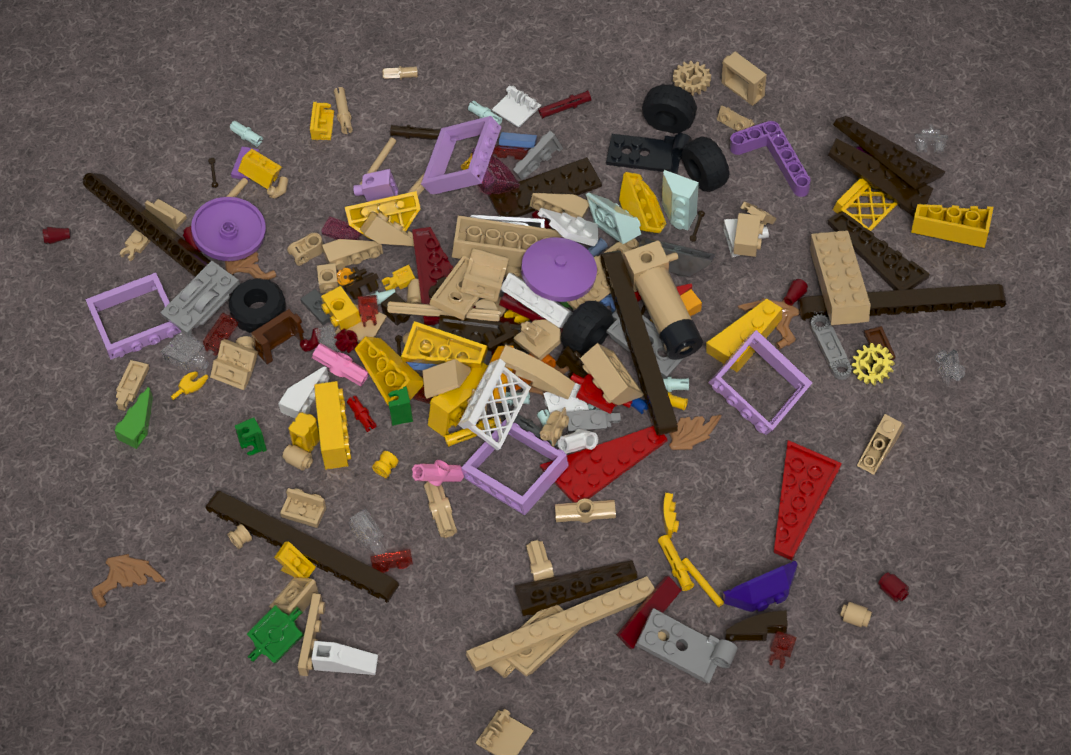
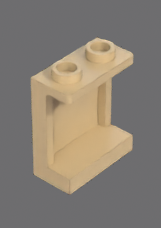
[460,249,509,302]

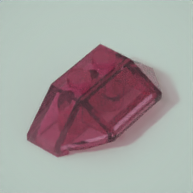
[472,148,520,194]

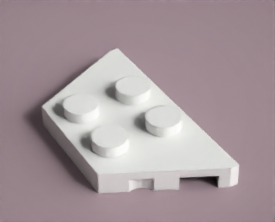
[537,208,598,246]

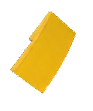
[663,492,679,538]

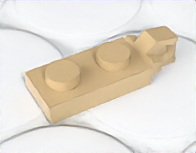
[116,360,150,411]

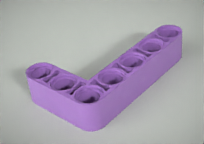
[730,121,811,197]

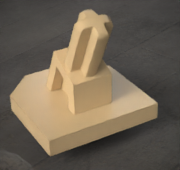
[513,319,561,361]

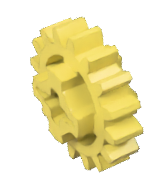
[852,343,895,386]

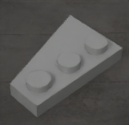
[513,131,563,180]

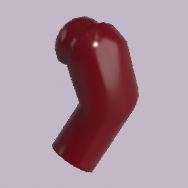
[300,328,322,352]

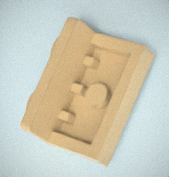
[280,488,326,528]

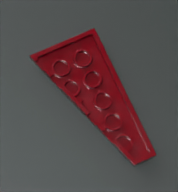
[412,227,475,325]

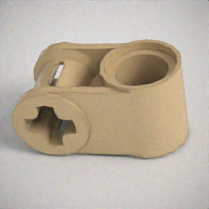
[287,233,323,266]

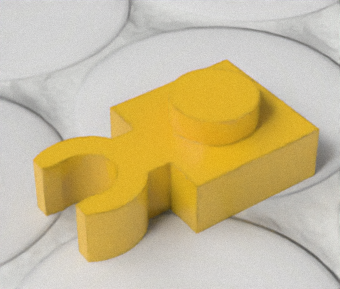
[382,265,416,291]

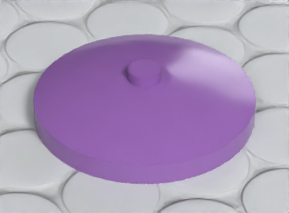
[191,197,266,261]
[521,237,597,302]

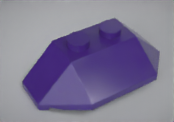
[722,561,798,612]

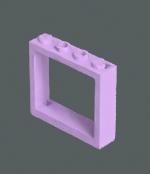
[421,116,501,194]
[85,273,181,360]
[708,330,812,435]
[461,419,569,515]

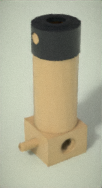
[624,240,703,360]

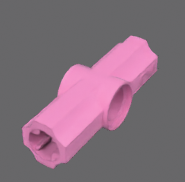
[312,343,369,386]
[412,460,464,486]

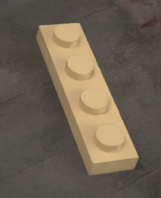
[298,593,325,676]

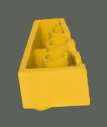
[911,204,994,248]
[706,299,782,372]
[401,321,488,368]
[354,336,424,406]
[428,363,488,437]

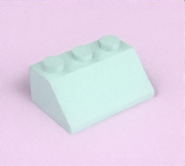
[662,170,699,230]
[586,193,641,244]

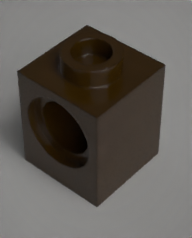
[381,293,411,326]

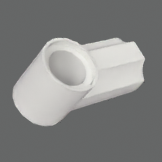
[558,429,598,454]

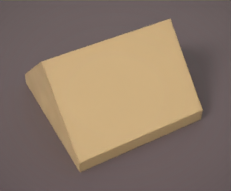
[423,359,471,398]
[269,577,319,621]

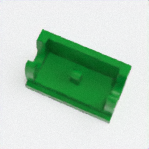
[388,386,413,426]
[235,417,267,456]

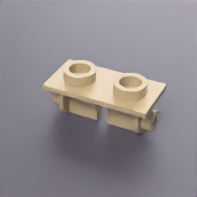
[717,106,755,131]
[540,407,569,447]

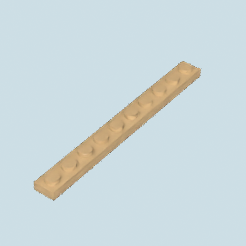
[466,576,655,672]

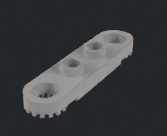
[810,314,852,380]

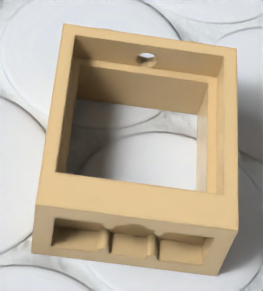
[722,52,767,106]

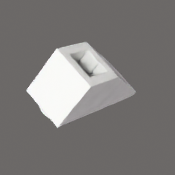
[278,366,329,418]
[312,641,378,675]

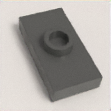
[300,289,331,325]

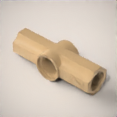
[424,482,457,538]
[555,498,616,523]

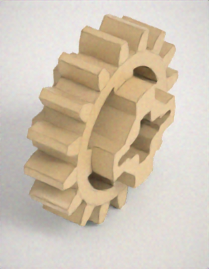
[673,61,711,96]

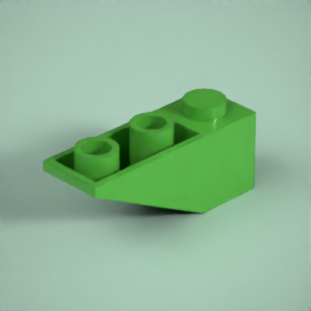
[114,387,153,449]

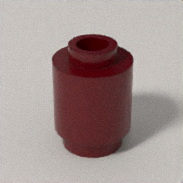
[878,572,909,602]

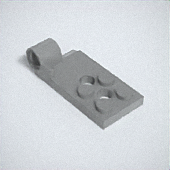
[606,310,684,379]
[635,608,738,684]

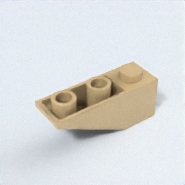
[529,193,589,219]
[360,211,414,246]
[322,239,383,270]
[857,414,905,475]

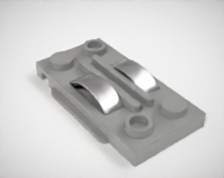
[160,261,240,336]

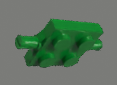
[247,605,304,664]

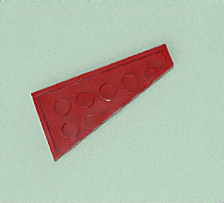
[540,426,668,503]
[774,440,842,561]

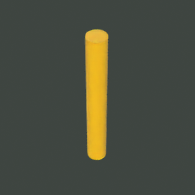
[682,558,724,607]

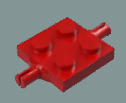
[570,373,633,414]

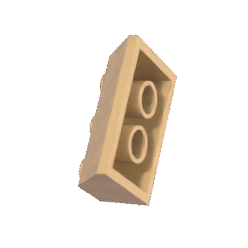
[580,343,644,405]

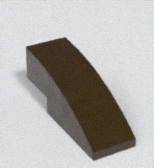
[725,610,788,642]

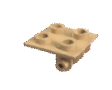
[476,709,534,755]

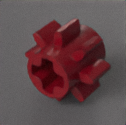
[334,328,358,353]

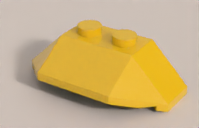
[619,172,667,233]
[345,191,421,239]

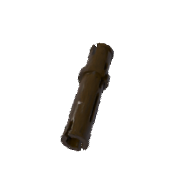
[390,125,441,140]

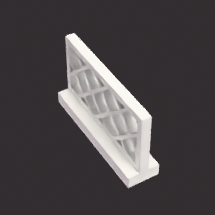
[501,273,573,328]
[458,359,531,450]

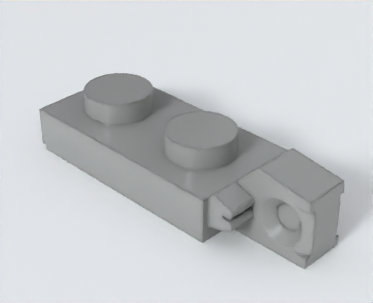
[566,409,621,433]

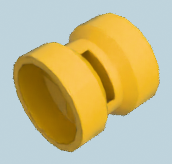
[372,451,399,478]

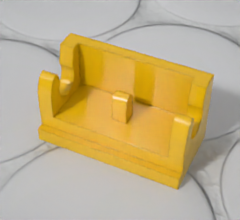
[310,102,334,140]
[238,149,282,189]

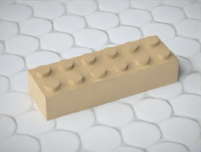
[452,216,564,268]
[810,231,870,325]

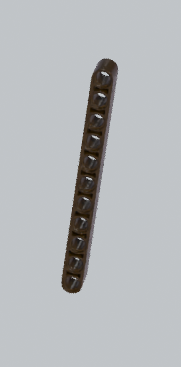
[83,173,211,277]
[600,250,678,436]
[799,284,1007,321]
[205,491,399,603]

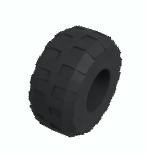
[642,84,697,134]
[682,136,730,192]
[229,278,286,333]
[561,300,614,354]

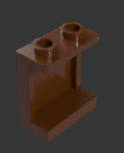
[251,309,304,365]

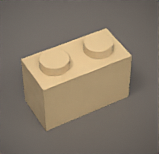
[734,213,764,257]

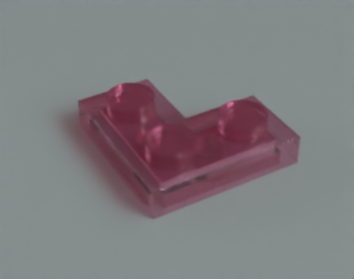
[321,217,362,240]

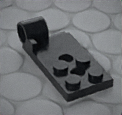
[606,133,692,174]

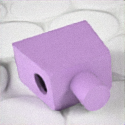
[354,169,398,202]

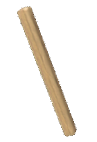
[387,301,500,322]

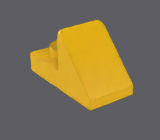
[274,542,316,578]

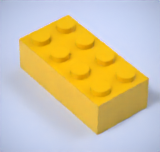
[314,381,351,470]

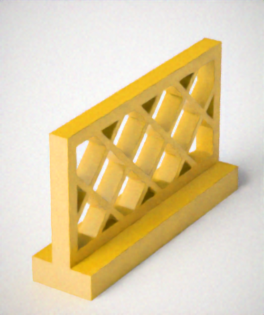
[833,179,898,231]

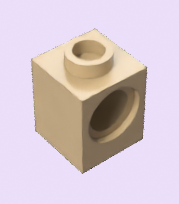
[317,263,339,294]

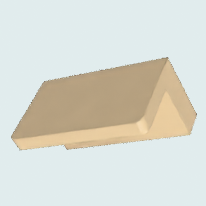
[144,199,187,231]

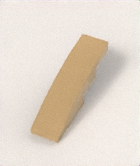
[499,345,575,399]

